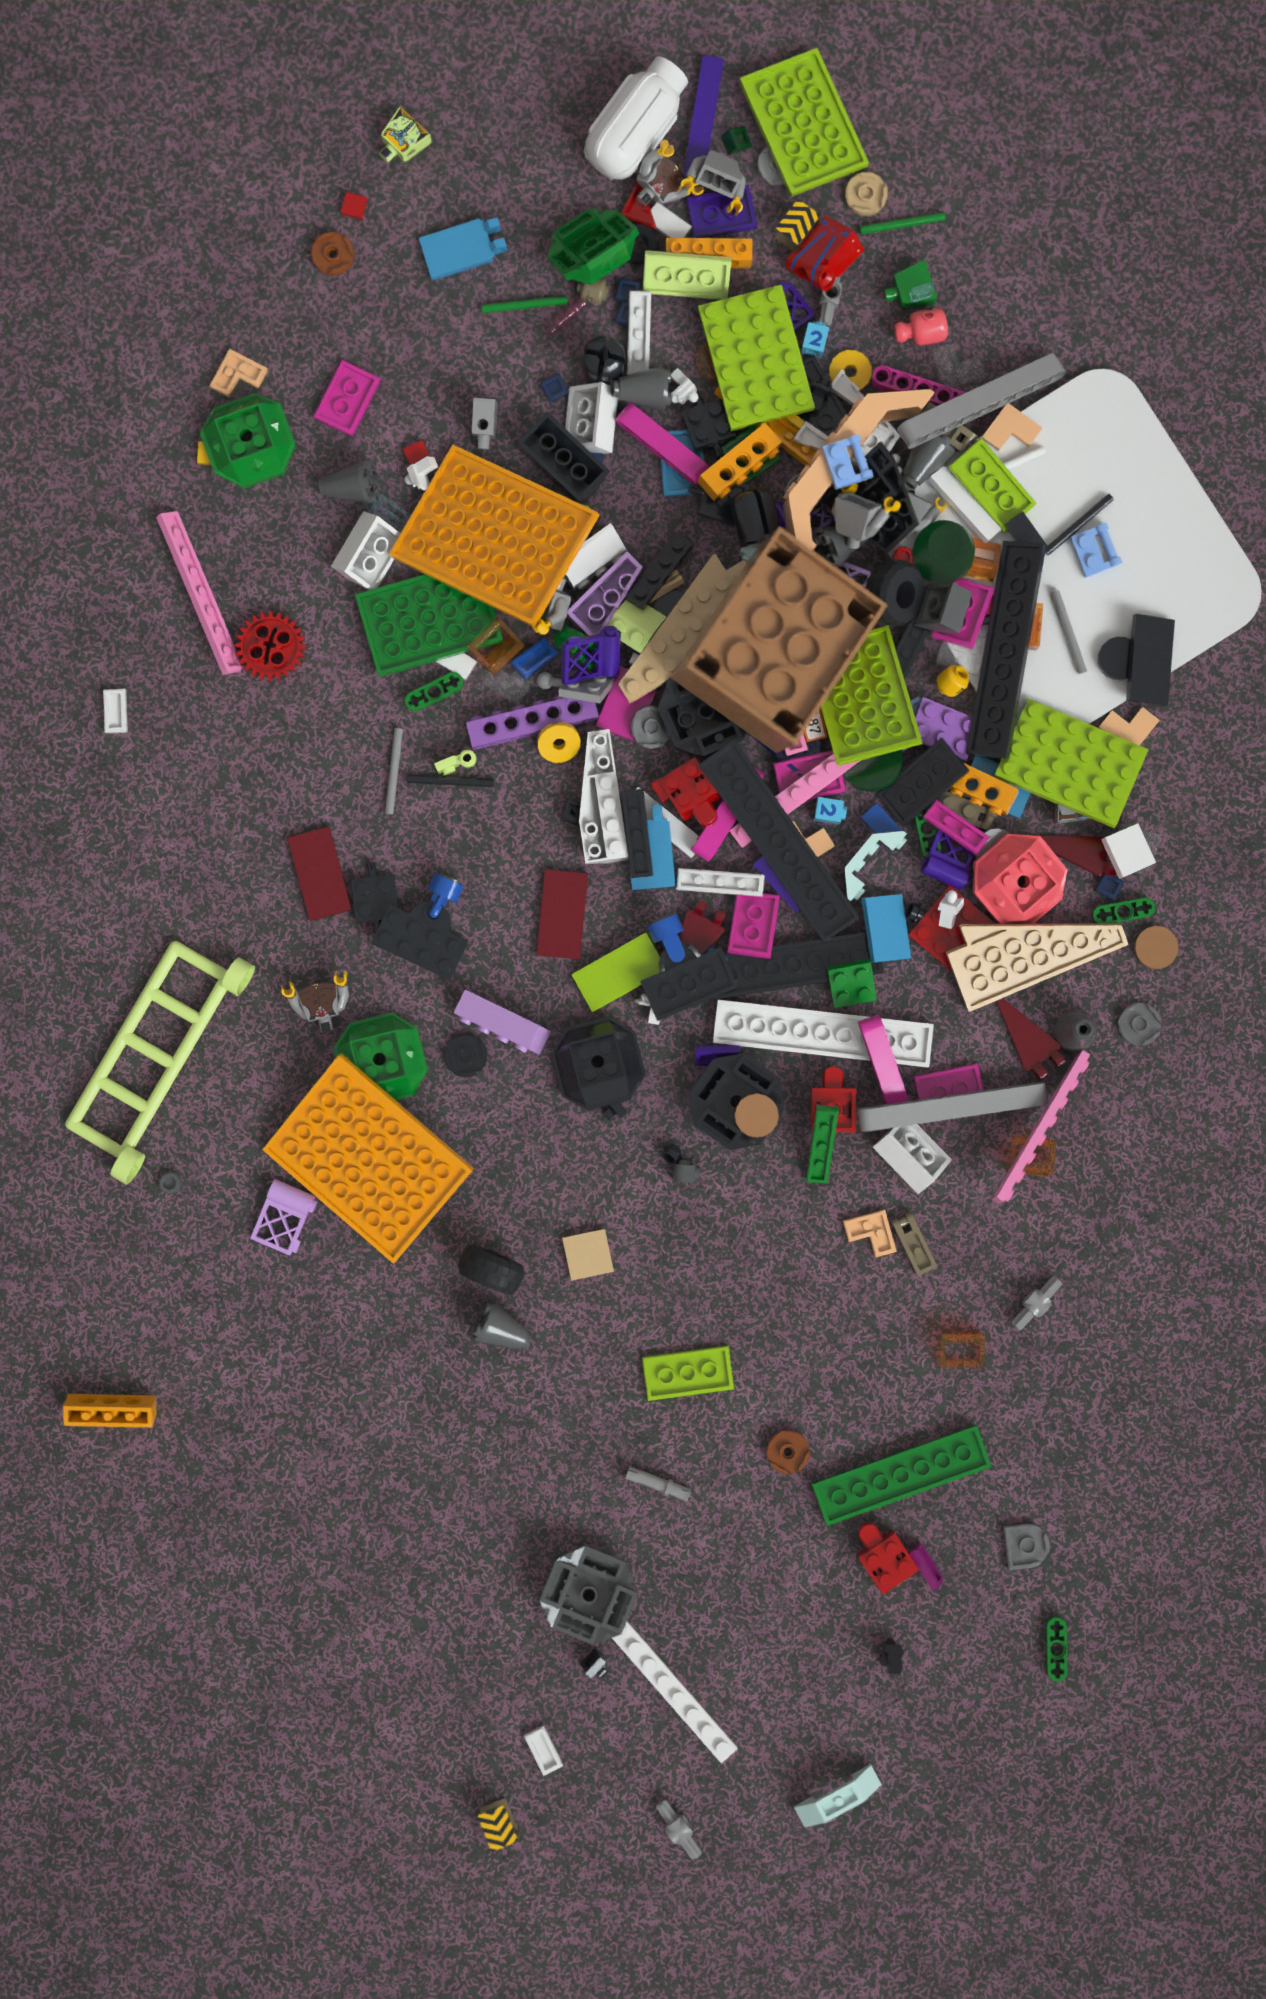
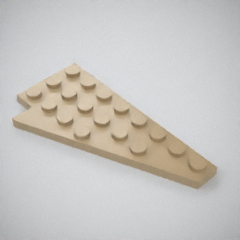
[618,554,746,704]
[945,923,1128,1012]

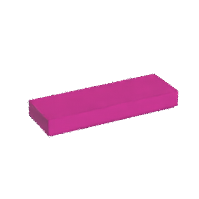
[923,800,989,855]

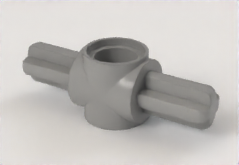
[819,275,842,326]
[1012,1276,1062,1330]
[656,1799,702,1860]

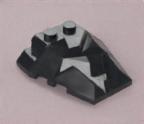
[820,441,919,553]

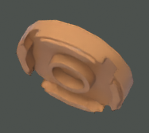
[1134,926,1178,969]
[735,1093,779,1137]

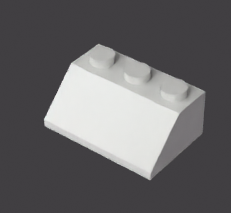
[565,382,618,454]
[331,511,401,590]
[564,523,626,591]
[873,1124,952,1194]

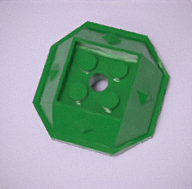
[547,208,639,285]
[199,393,296,489]
[333,1012,428,1101]

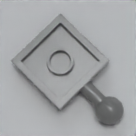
[537,671,614,703]

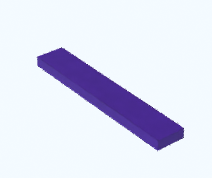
[683,55,724,186]

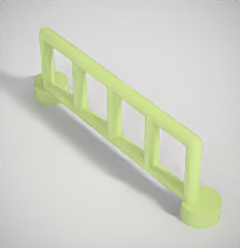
[65,941,255,1185]

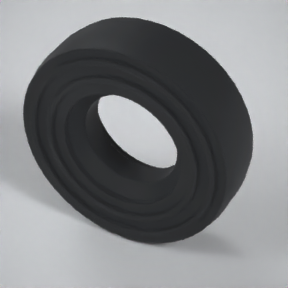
[628,224,657,265]

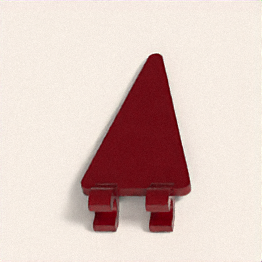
[1041,836,1116,877]
[679,899,727,955]
[996,998,1065,1080]

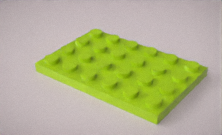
[739,48,869,197]
[698,285,815,431]
[821,625,922,767]
[994,698,1149,828]

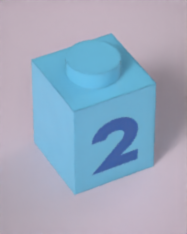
[801,321,829,358]
[814,797,847,825]

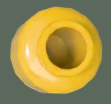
[937,665,969,697]

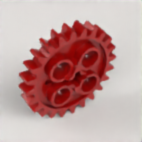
[235,611,306,682]

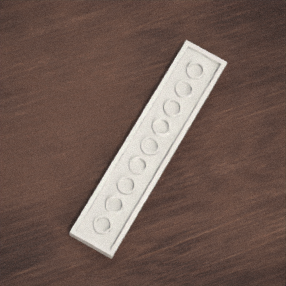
[713,1000,934,1067]

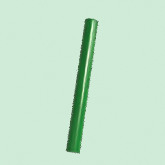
[860,212,946,235]
[482,295,568,313]

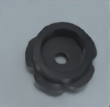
[906,903,924,923]
[662,1144,682,1164]

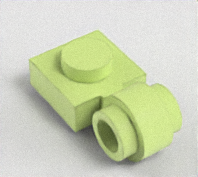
[434,750,476,775]

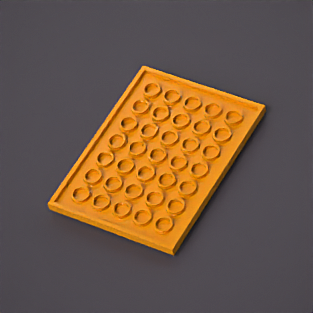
[389,445,599,627]
[262,1053,474,1264]

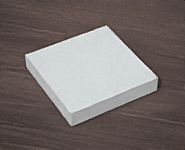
[1101,824,1156,879]

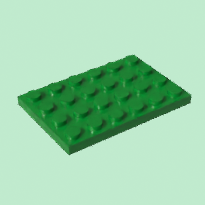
[355,574,503,678]

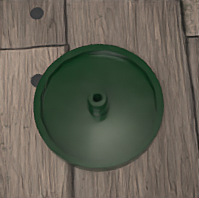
[913,520,975,584]
[843,750,903,792]

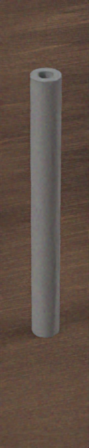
[1051,590,1087,674]
[385,728,403,815]

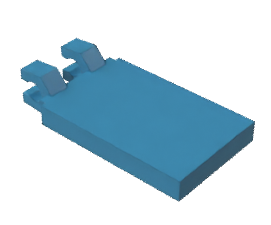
[419,217,508,280]
[630,804,676,890]

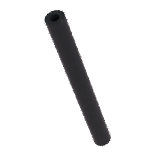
[1045,494,1114,556]
[407,774,494,787]

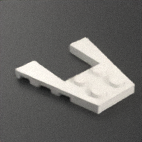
[793,369,900,466]

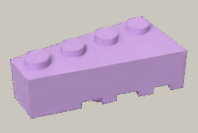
[567,552,642,644]
[454,990,551,1055]

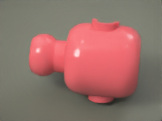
[894,307,948,346]

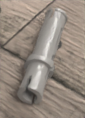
[625,1466,691,1502]

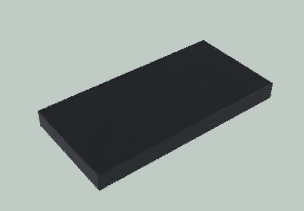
[797,355,848,437]
[1126,614,1175,706]
[877,738,970,827]

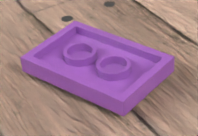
[914,697,972,761]

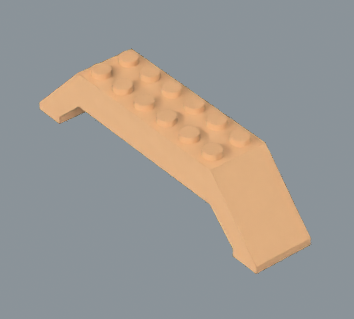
[782,389,935,550]

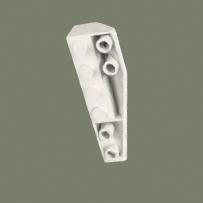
[579,729,629,864]

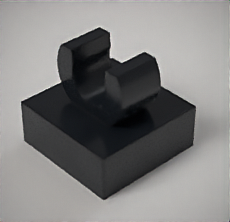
[603,1103,628,1120]
[580,1648,608,1678]

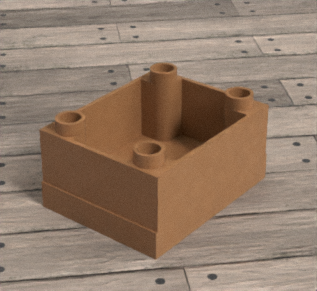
[670,527,887,753]

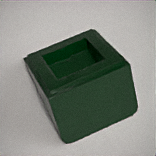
[721,127,752,155]

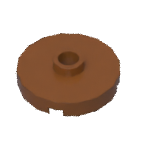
[311,231,355,276]
[766,1430,810,1474]

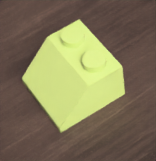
[607,600,667,653]

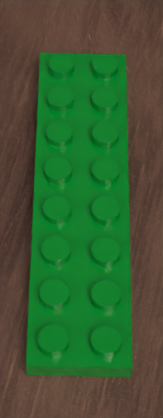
[812,1425,992,1526]

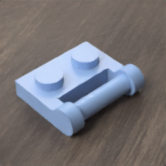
[821,434,873,490]
[1069,523,1122,578]

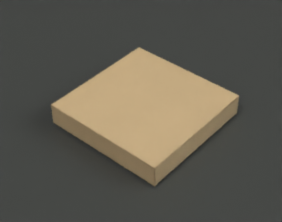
[562,1229,614,1281]

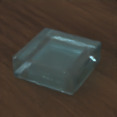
[909,282,934,302]

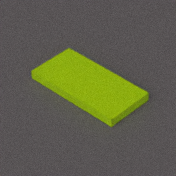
[947,438,1037,533]
[571,932,660,1012]
[642,1345,734,1401]

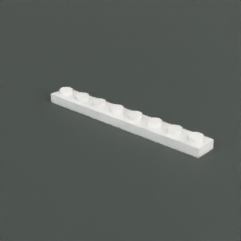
[612,1621,738,1763]

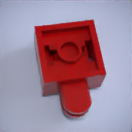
[659,757,721,827]
[810,1067,856,1132]
[856,1522,919,1595]

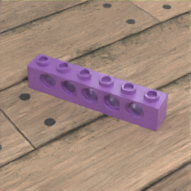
[466,696,599,750]

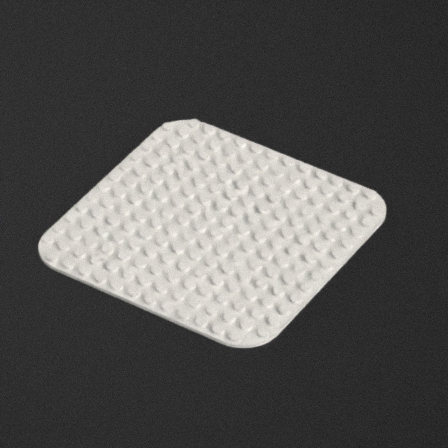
[887,369,1261,727]

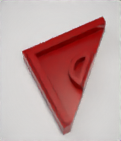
[621,182,656,229]

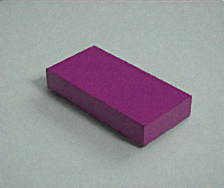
[909,1542,944,1591]

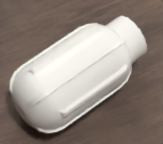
[584,56,688,180]

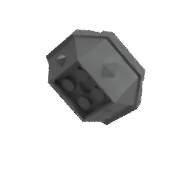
[539,1544,638,1645]

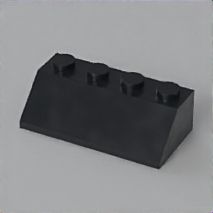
[517,412,610,505]

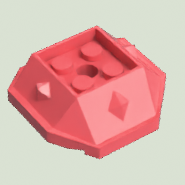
[973,833,1067,924]

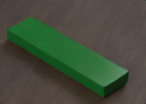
[806,1105,839,1184]

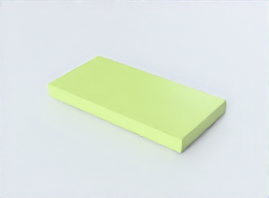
[643,250,732,300]

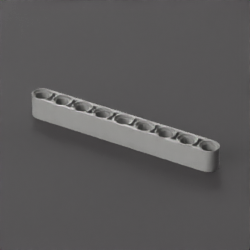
[897,353,1066,449]
[858,1082,1048,1131]

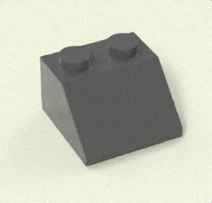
[913,582,972,634]

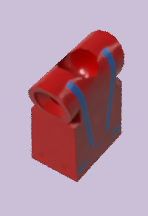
[785,215,864,291]

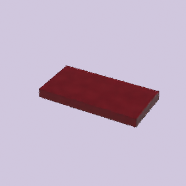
[287,826,352,921]
[537,869,588,960]

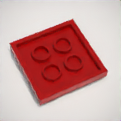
[908,886,996,973]

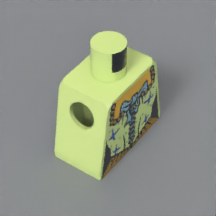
[379,107,432,163]

